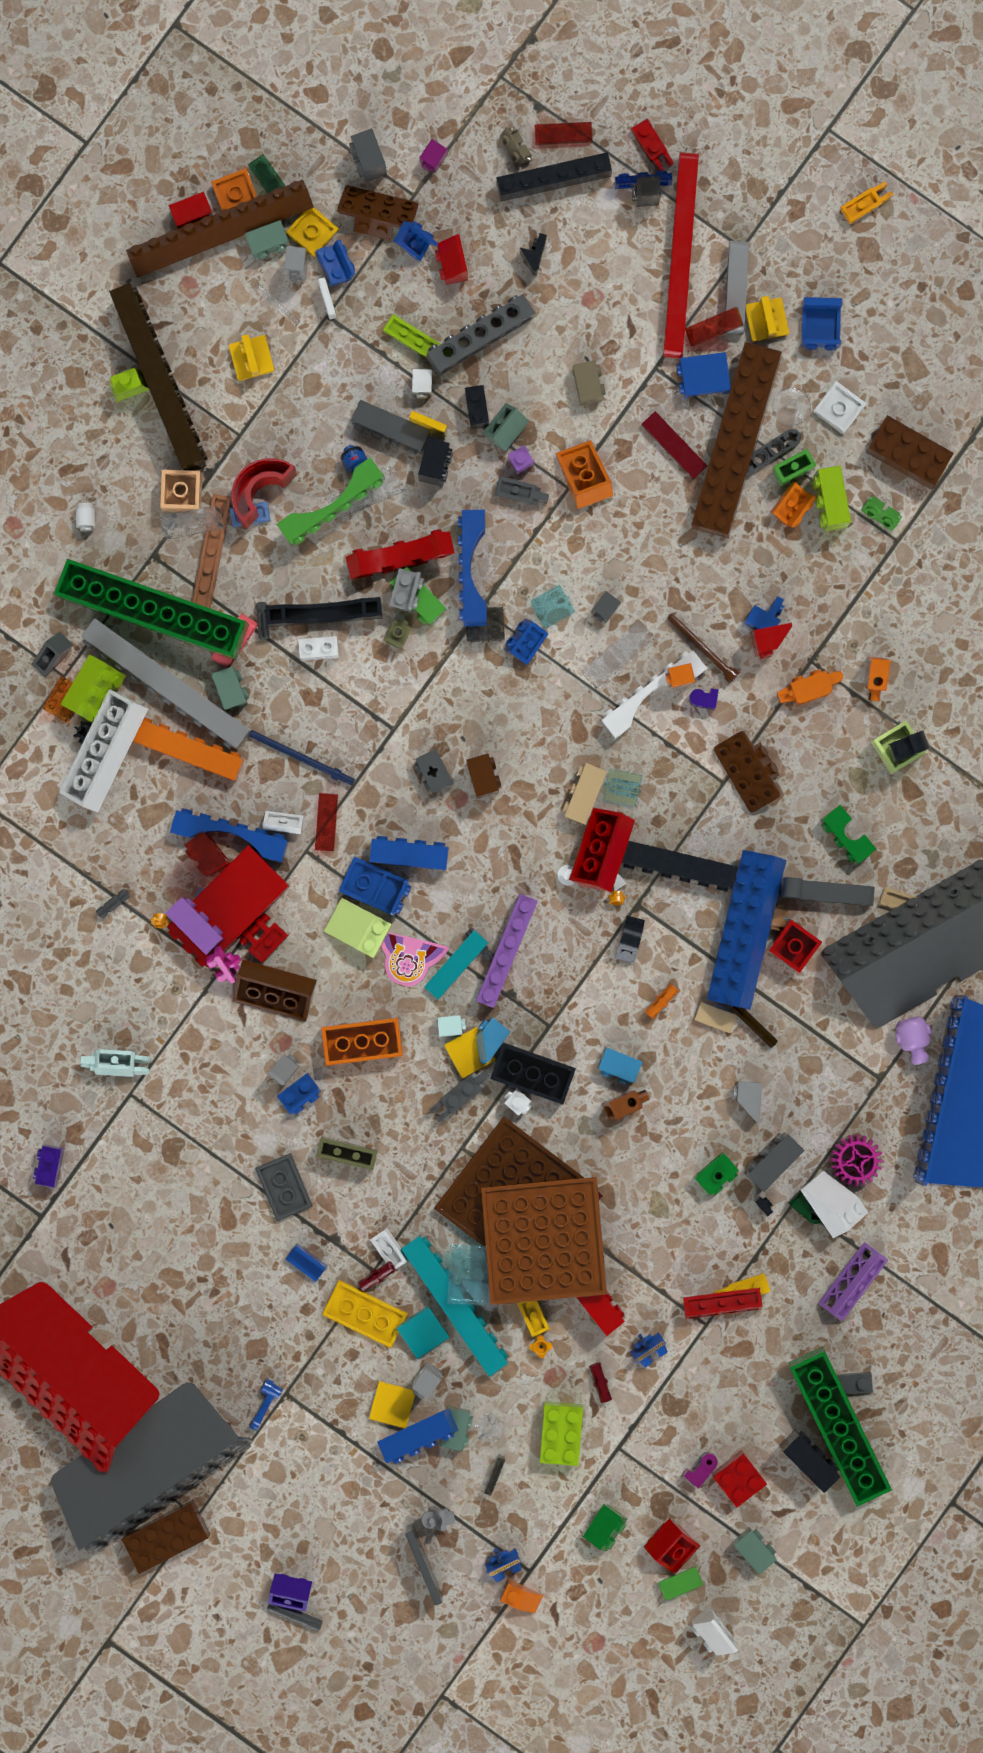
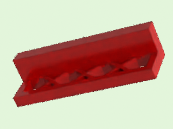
[683,1287,763,1320]

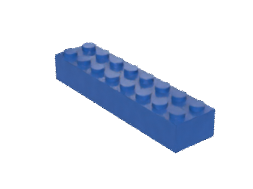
[707,850,787,1010]

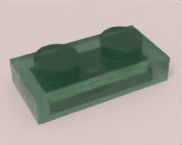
[248,154,285,193]

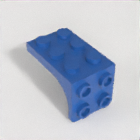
[339,856,412,917]

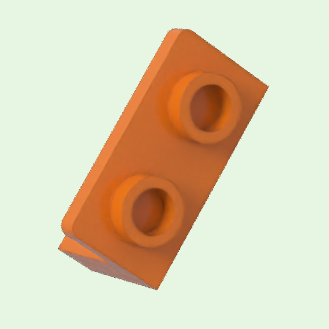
[770,481,816,528]

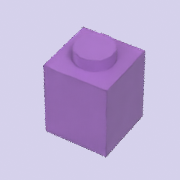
[508,445,534,475]

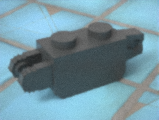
[429,1070,490,1122]

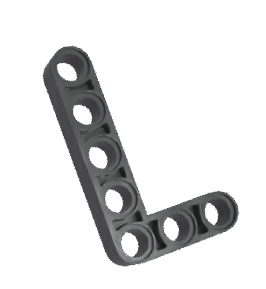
[780,877,875,906]

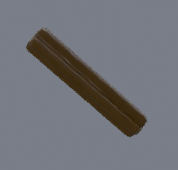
[731,1006,778,1048]

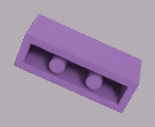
[165,897,224,955]

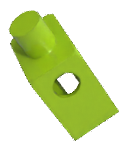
[109,368,149,403]

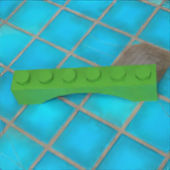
[276,457,385,546]

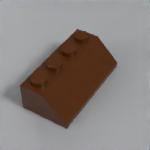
[232,960,317,1022]

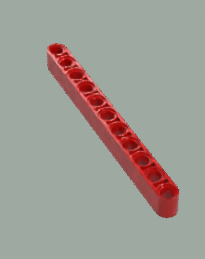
[663,152,699,359]

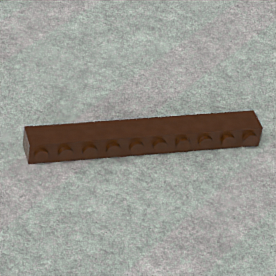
[126,179,314,278]

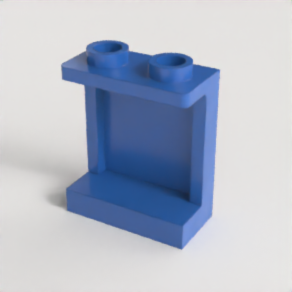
[801,297,842,351]
[676,352,731,399]

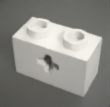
[298,636,339,661]

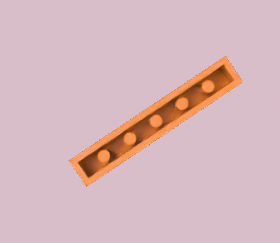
[132,717,244,782]

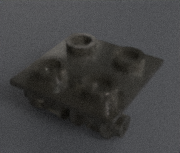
[466,607,505,643]

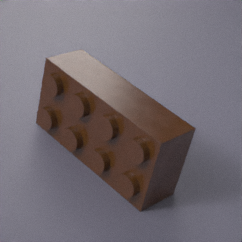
[866,415,954,490]
[121,1500,210,1574]

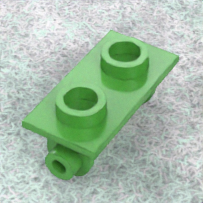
[861,496,902,531]

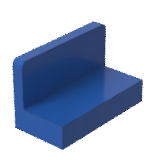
[286,1243,328,1282]

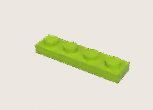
[383,314,453,358]

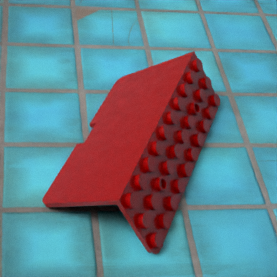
[0,1282,160,1473]

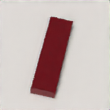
[641,411,708,480]

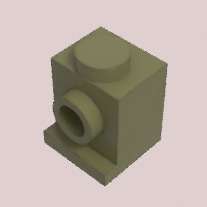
[384,618,411,650]

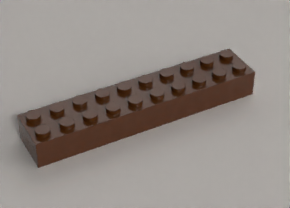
[691,342,782,539]

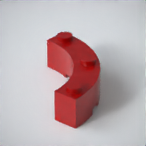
[345,529,455,579]

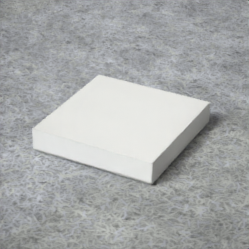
[813,381,867,435]

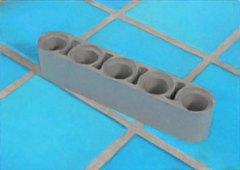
[724,241,749,334]

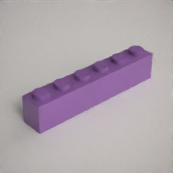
[476,894,538,1008]

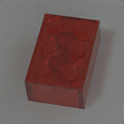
[184,831,231,878]

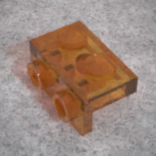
[43,676,74,724]

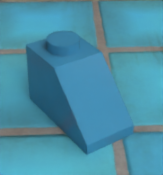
[476,1017,510,1064]

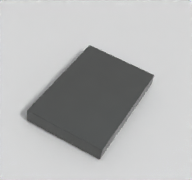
[255,1153,313,1221]

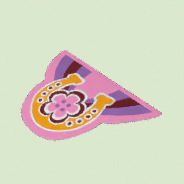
[381,932,449,986]

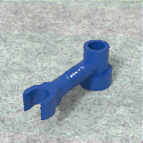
[250,1378,283,1431]

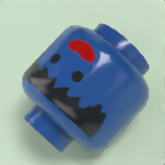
[340,445,368,474]

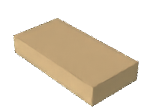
[879,887,916,909]
[694,1002,737,1033]

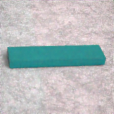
[424,930,489,1000]

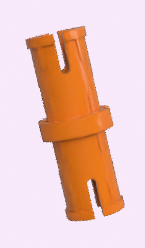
[644,983,679,1019]

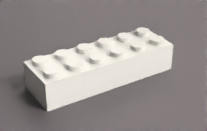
[59,689,148,812]

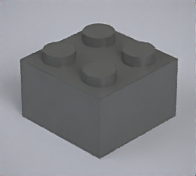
[349,128,387,182]

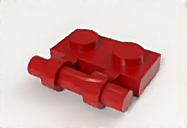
[239,913,289,963]

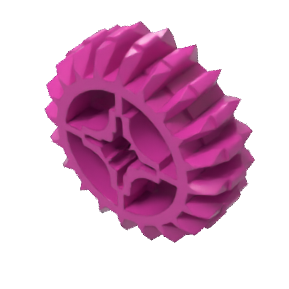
[830,1134,883,1187]

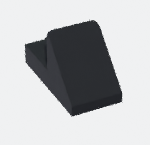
[520,233,547,276]

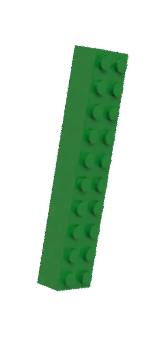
[54,559,249,660]

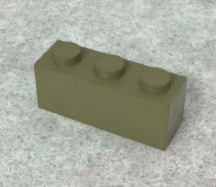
[316,1137,378,1170]

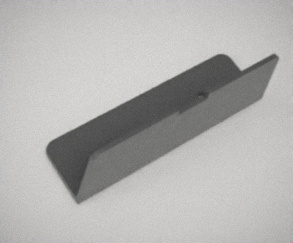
[821,860,983,1027]
[51,1382,252,1552]

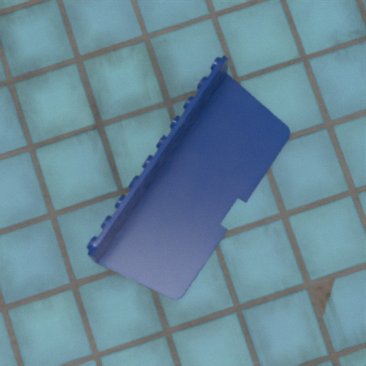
[913,995,983,1187]

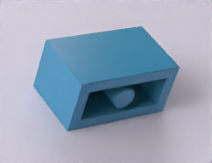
[598,1047,642,1085]

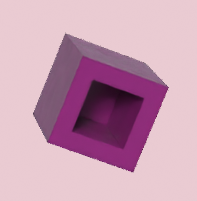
[419,139,448,173]

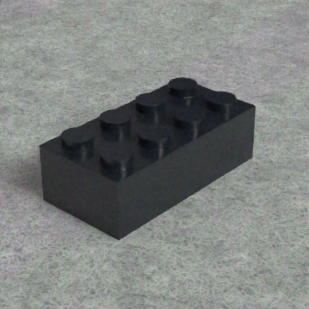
[490,1042,576,1105]

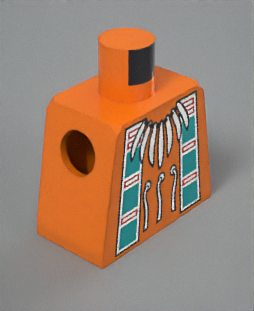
[865,657,891,701]

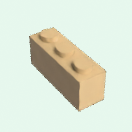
[562,763,607,826]

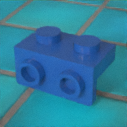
[393,221,438,261]

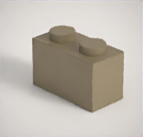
[572,360,606,406]

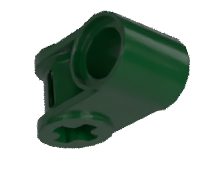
[788,1189,822,1224]

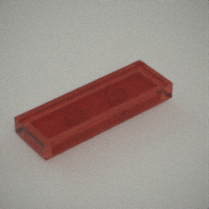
[535,122,592,145]
[685,307,744,347]
[315,793,338,852]

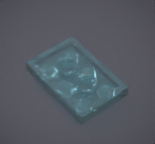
[447,1245,488,1306]

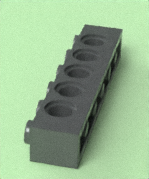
[426,294,535,377]

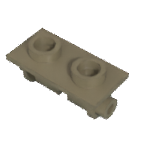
[500,127,532,169]

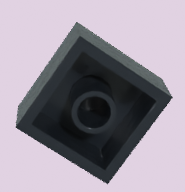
[418,437,453,487]

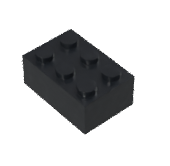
[779,1429,841,1493]

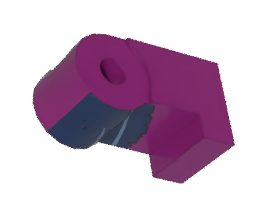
[682,1452,718,1489]

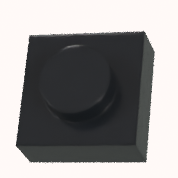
[753,1196,773,1216]

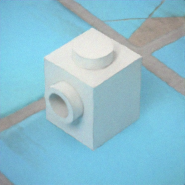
[504,1088,532,1116]

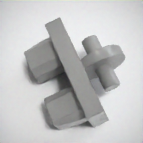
[421,1506,455,1531]

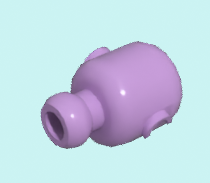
[895,1016,931,1065]

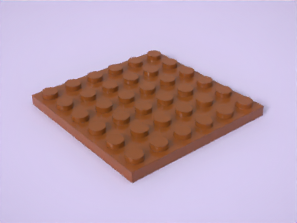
[481,1177,607,1305]

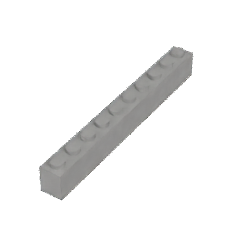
[81,618,251,750]

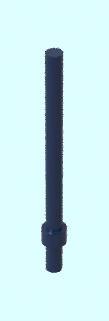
[249,730,355,786]

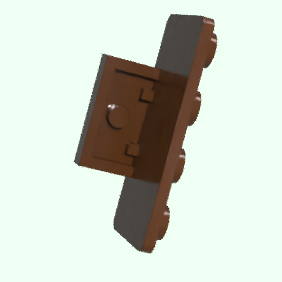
[337,185,419,240]
[714,731,781,813]

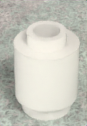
[75,503,95,532]

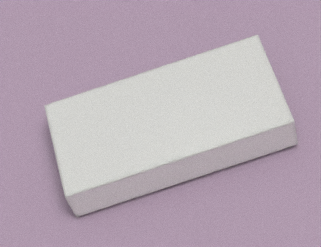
[318,277,337,320]

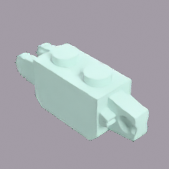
[80,1049,150,1077]

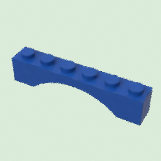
[458,509,487,626]
[170,808,289,863]

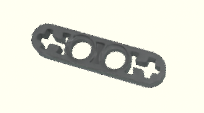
[747,429,801,477]

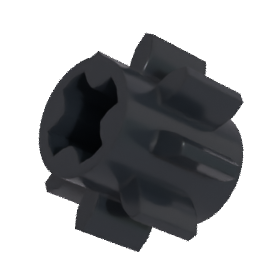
[73,721,92,744]

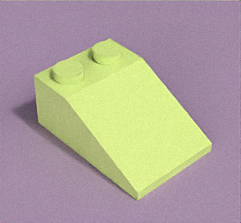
[324,898,393,958]

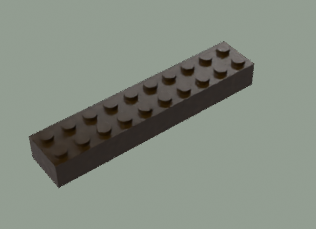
[109,283,208,471]

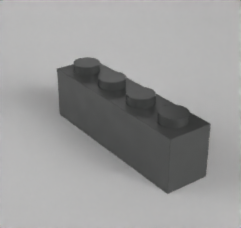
[351,400,431,455]

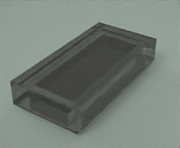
[484,1454,505,1496]

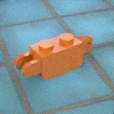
[777,669,844,705]

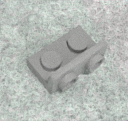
[389,568,424,612]

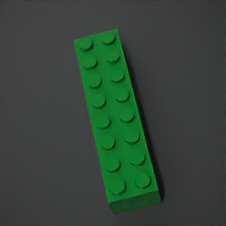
[788,1346,892,1507]

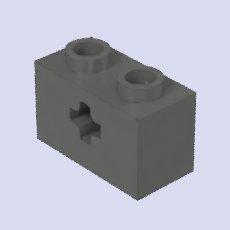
[414,749,453,794]

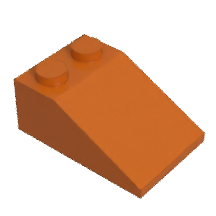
[555,440,613,509]

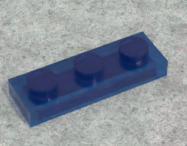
[614,171,672,189]

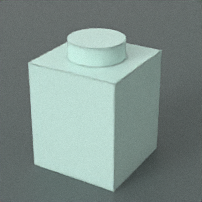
[438,1015,466,1037]

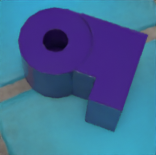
[689,688,719,710]

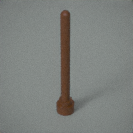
[668,614,740,684]

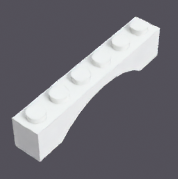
[601,651,707,739]

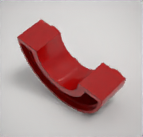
[231,458,297,530]

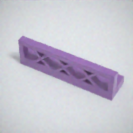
[818,1242,888,1322]

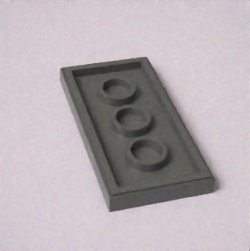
[405,1523,443,1606]

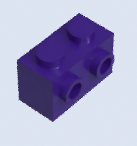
[33,1145,65,1188]
[268,1573,312,1612]

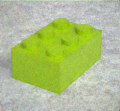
[811,465,851,532]
[61,654,126,723]
[540,1401,583,1466]

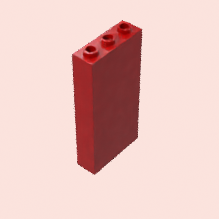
[167,845,290,968]

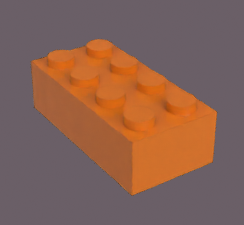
[321,1017,403,1066]

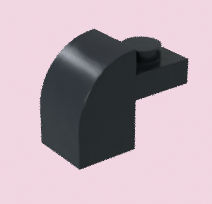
[888,730,931,762]
[615,915,645,963]

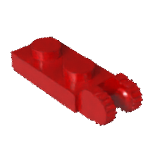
[631,118,674,173]

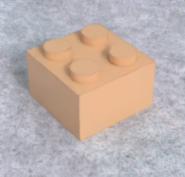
[160,470,203,513]

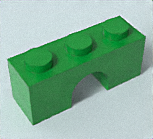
[821,805,877,864]

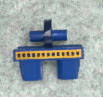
[630,1332,668,1368]
[485,1548,522,1582]

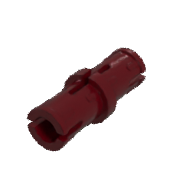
[358,1261,396,1292]
[589,1362,612,1403]

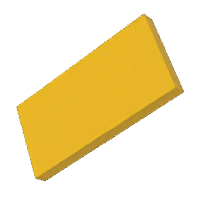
[322,1279,408,1348]

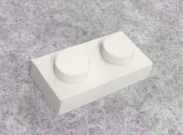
[263,811,304,834]
[370,1228,408,1269]

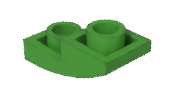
[658,1566,703,1601]

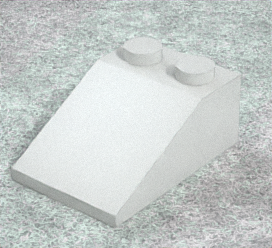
[801,1171,868,1238]
[691,1606,738,1656]

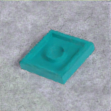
[396,1306,450,1359]

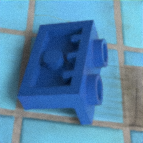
[315,240,355,287]
[504,619,549,665]
[277,1073,321,1115]

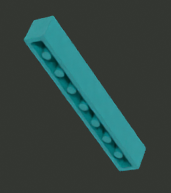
[401,1234,509,1377]

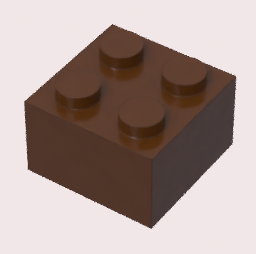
[466,754,502,799]

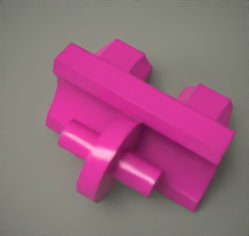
[206,945,241,984]

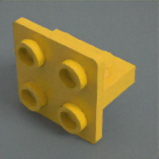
[745,295,789,342]
[229,334,275,381]

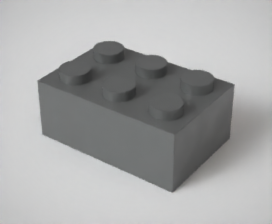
[744,1132,805,1192]

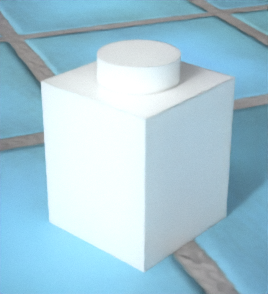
[412,369,432,399]

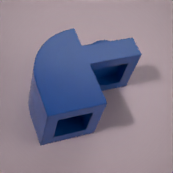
[744,596,785,630]

